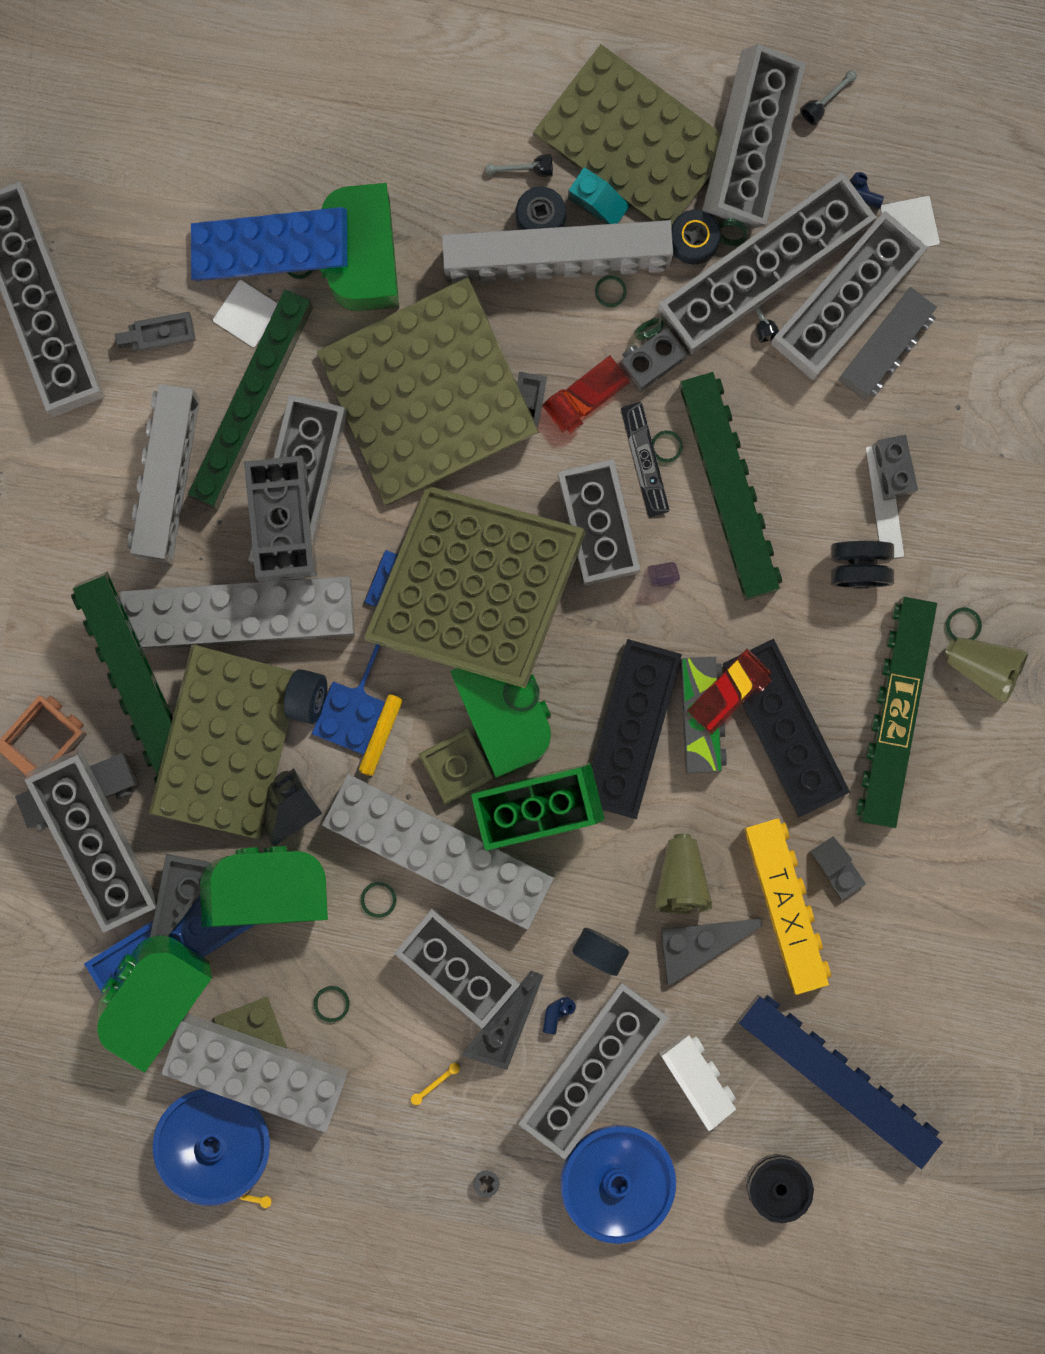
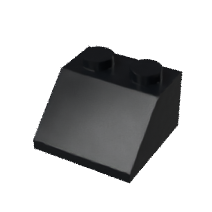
[263,768,322,846]

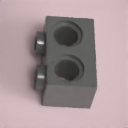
[620,328,687,392]
[872,435,918,501]

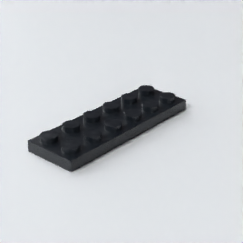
[592,639,682,819]
[722,639,850,818]

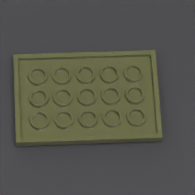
[533,44,721,227]
[149,645,295,840]

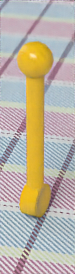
[411,1063,460,1105]
[239,1195,272,1208]

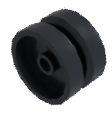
[831,541,894,589]
[746,1154,814,1224]

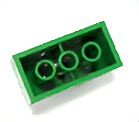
[320,183,400,311]
[450,668,551,779]
[471,763,605,851]
[200,846,328,928]
[97,935,212,1073]

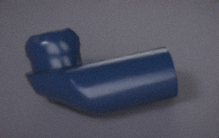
[850,172,884,210]
[542,997,576,1035]

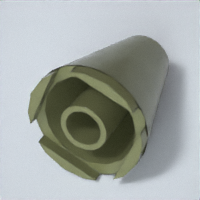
[944,637,1029,703]
[654,833,712,914]

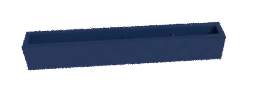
[736,995,943,1170]

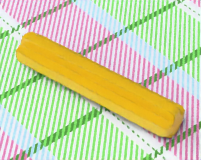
[359,694,402,776]

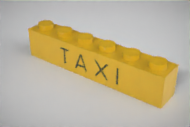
[744,818,832,995]

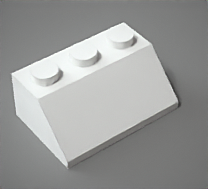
[659,1033,737,1131]

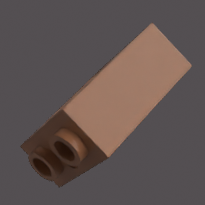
[0,695,87,775]

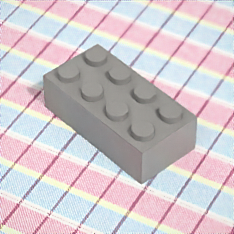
[558,459,640,586]
[394,908,520,1029]

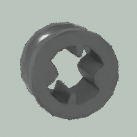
[474,1170,500,1197]

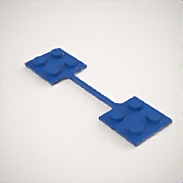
[312,550,398,755]

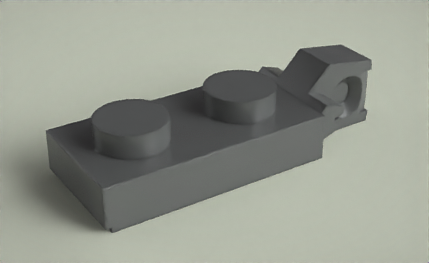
[115,312,196,351]

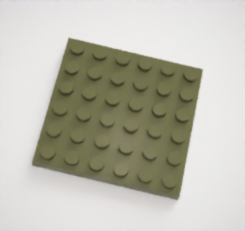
[316,277,540,505]
[364,486,586,689]

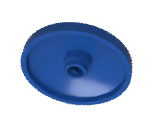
[153,1089,270,1206]
[560,1125,676,1244]

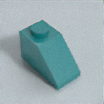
[568,167,630,224]

